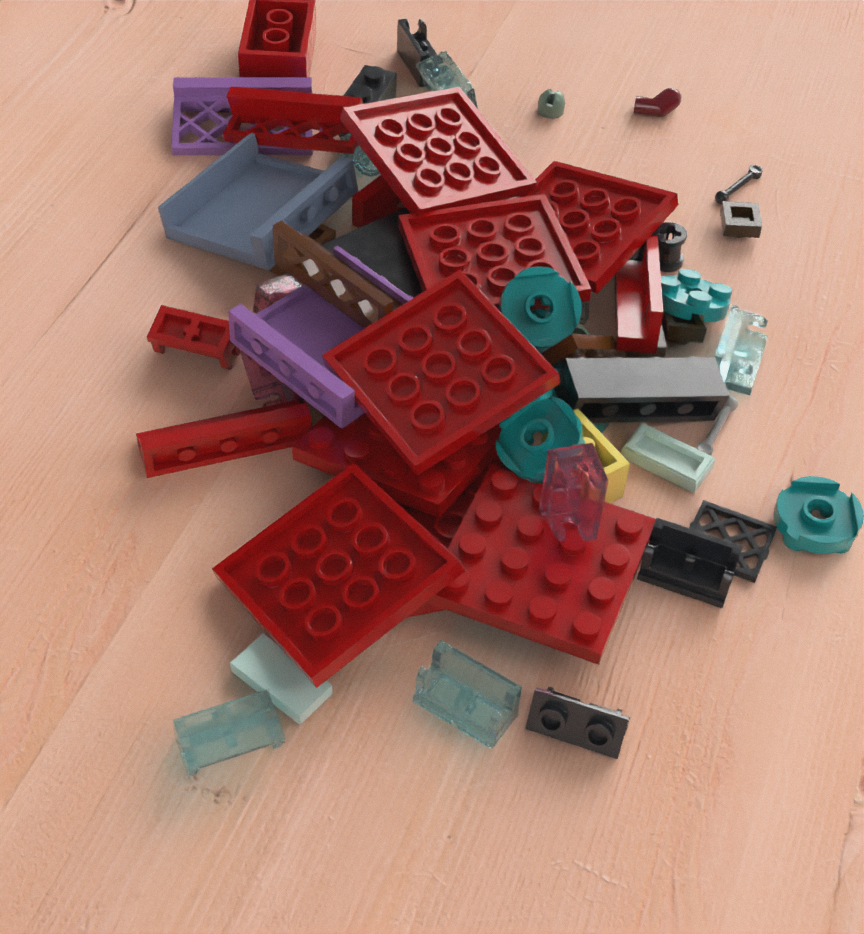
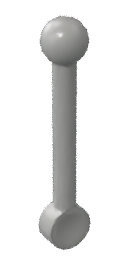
[696,396,738,456]

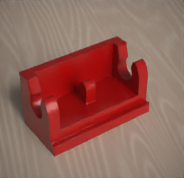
[147,305,241,370]

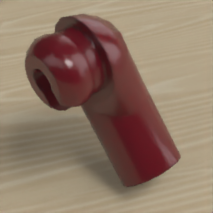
[633,88,681,117]

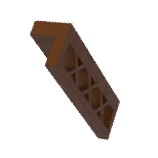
[273,220,403,328]

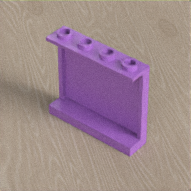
[228,246,413,429]

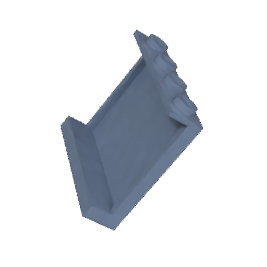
[158,133,359,270]

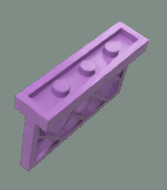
[171,77,313,155]

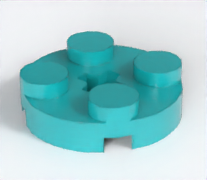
[498,267,582,350]
[661,269,733,322]
[496,397,585,483]
[773,476,864,554]

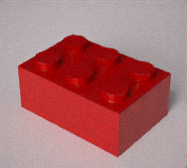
[238,0,316,77]

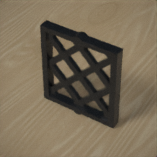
[689,500,777,583]

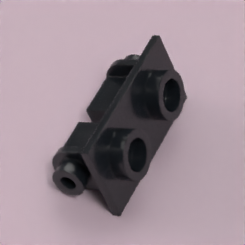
[525,686,630,759]

